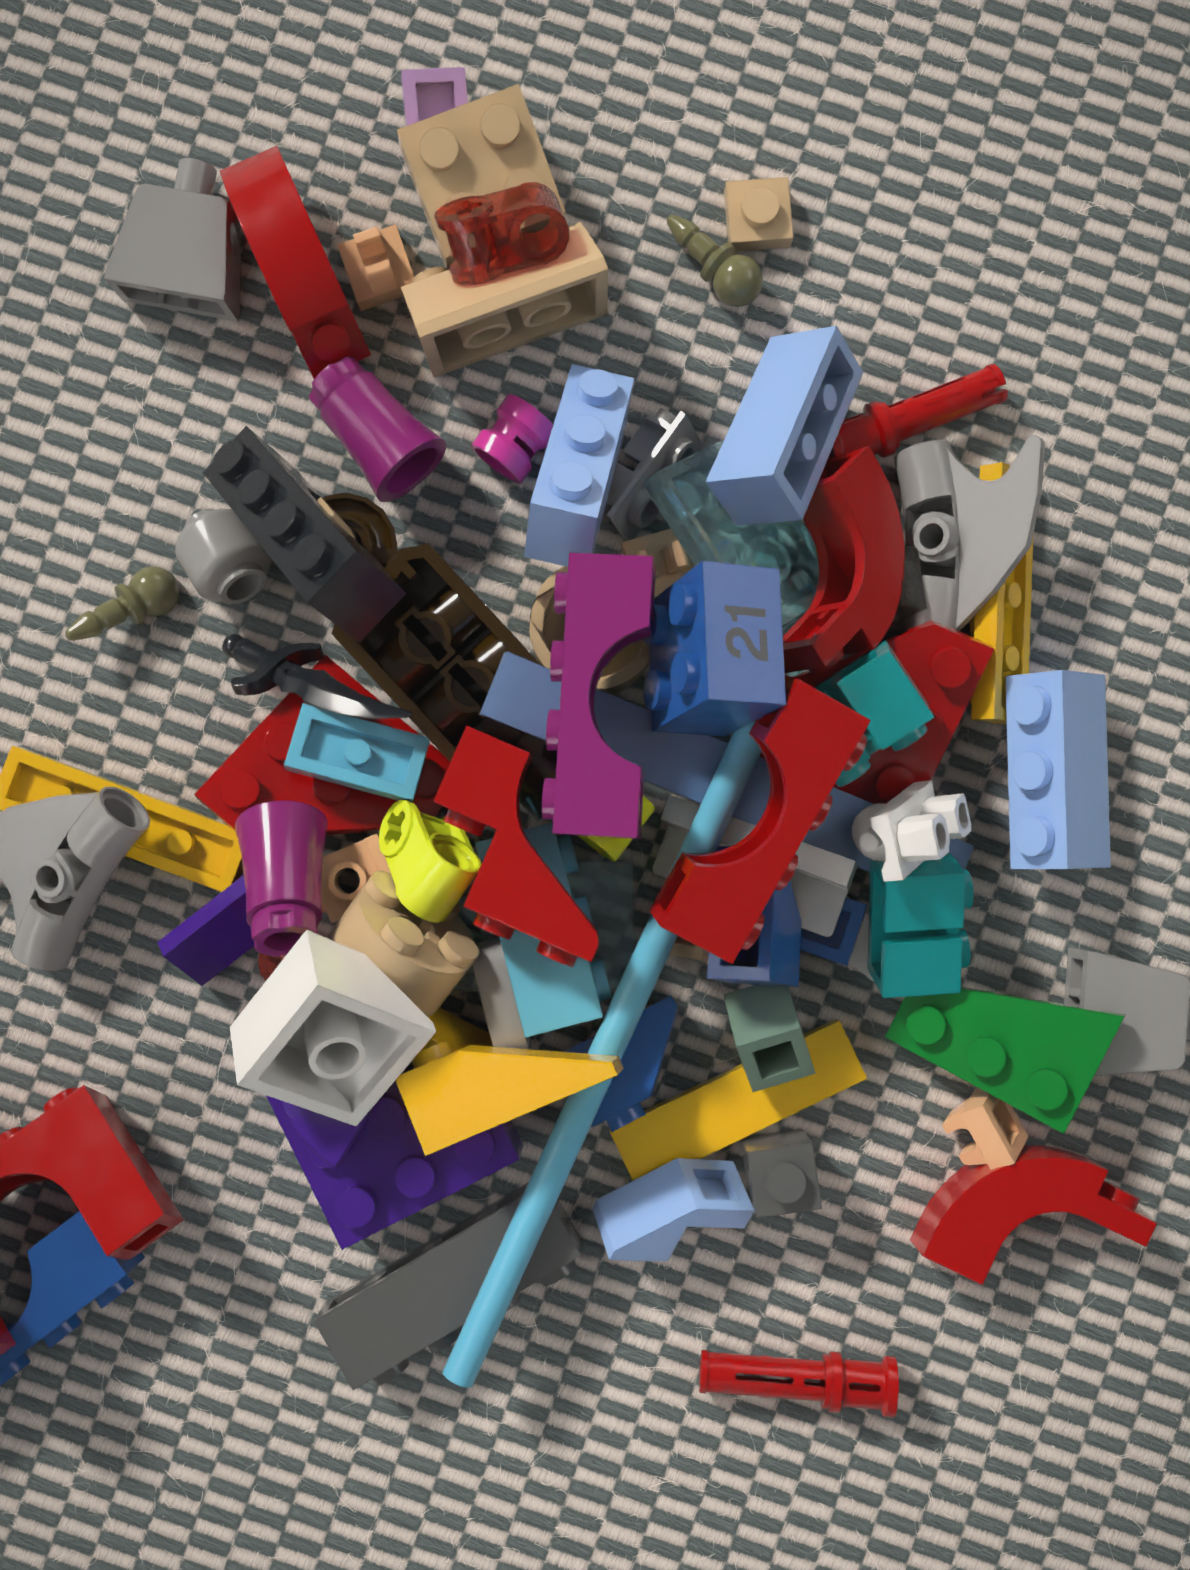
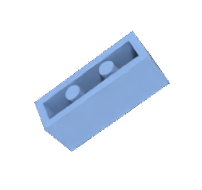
[706,326,863,526]
[524,364,634,567]
[1006,670,1111,869]

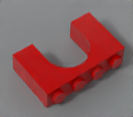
[0,1085,184,1356]

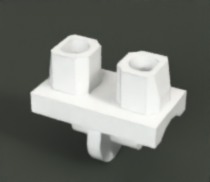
[852,780,971,882]

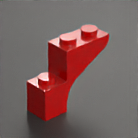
[433,725,599,967]

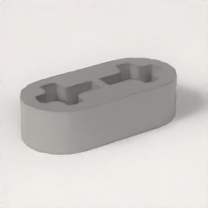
[472,937,532,1049]

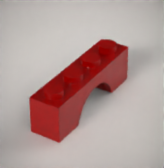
[649,675,871,964]

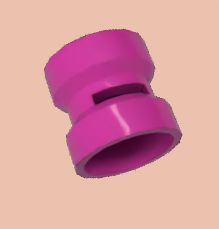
[470,394,553,484]

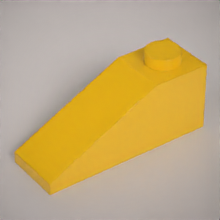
[395,1040,624,1156]

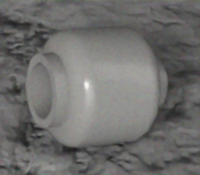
[175,508,272,604]

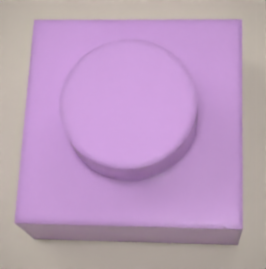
[401,67,468,126]

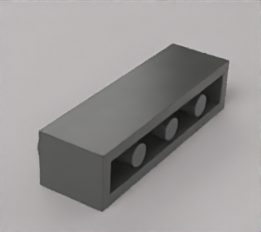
[314,1182,582,1390]

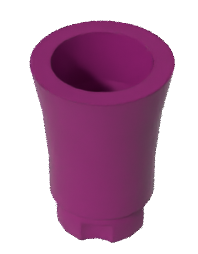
[308,357,447,502]
[235,801,328,957]

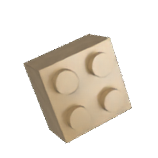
[397,84,565,270]

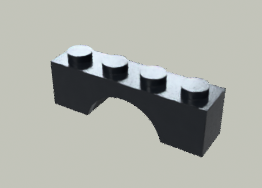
[203,426,407,643]

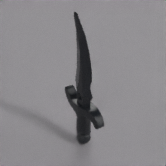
[222,634,413,719]

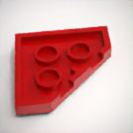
[760,620,995,804]
[194,654,450,835]

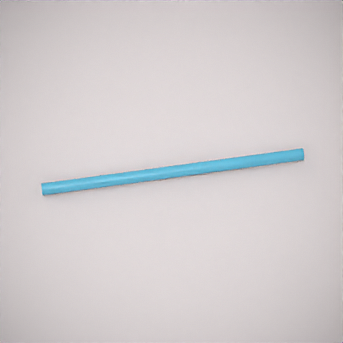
[442,721,761,1388]

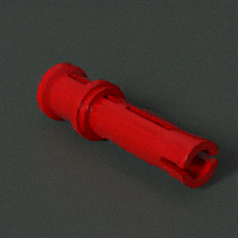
[828,364,1008,459]
[699,1350,899,1418]

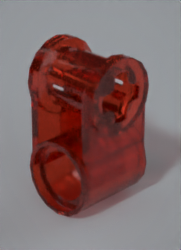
[434,182,569,285]

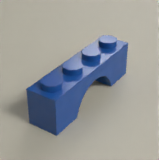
[0,1211,145,1386]

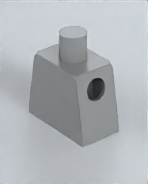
[104,158,241,322]
[1064,947,1190,1076]

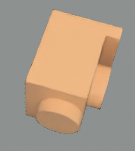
[321,833,391,923]

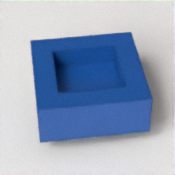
[800,898,868,966]

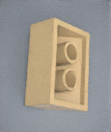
[401,222,608,378]

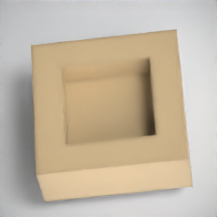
[724,177,793,252]

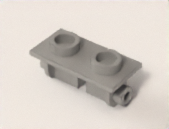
[602,408,702,541]

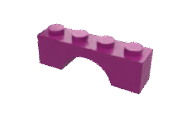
[542,553,656,839]

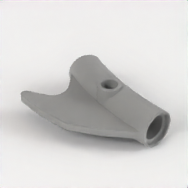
[894,435,1045,633]
[0,787,150,971]

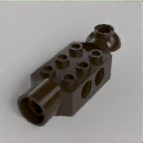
[322,492,557,822]

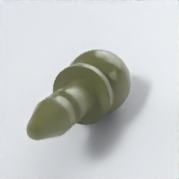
[667,214,763,307]
[65,566,180,641]

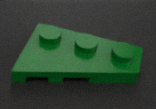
[885,987,1126,1134]

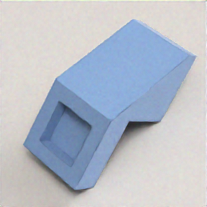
[592,1158,754,1262]

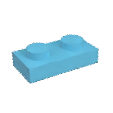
[284,703,430,803]

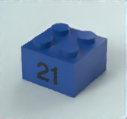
[643,561,786,736]

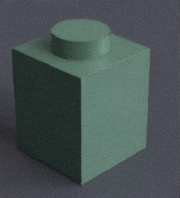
[723,985,816,1092]

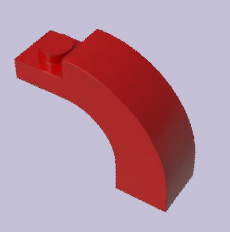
[220,146,371,379]
[783,446,905,674]
[910,1145,1157,1285]

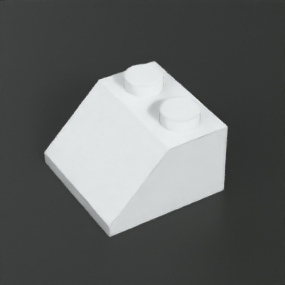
[230,930,436,1126]

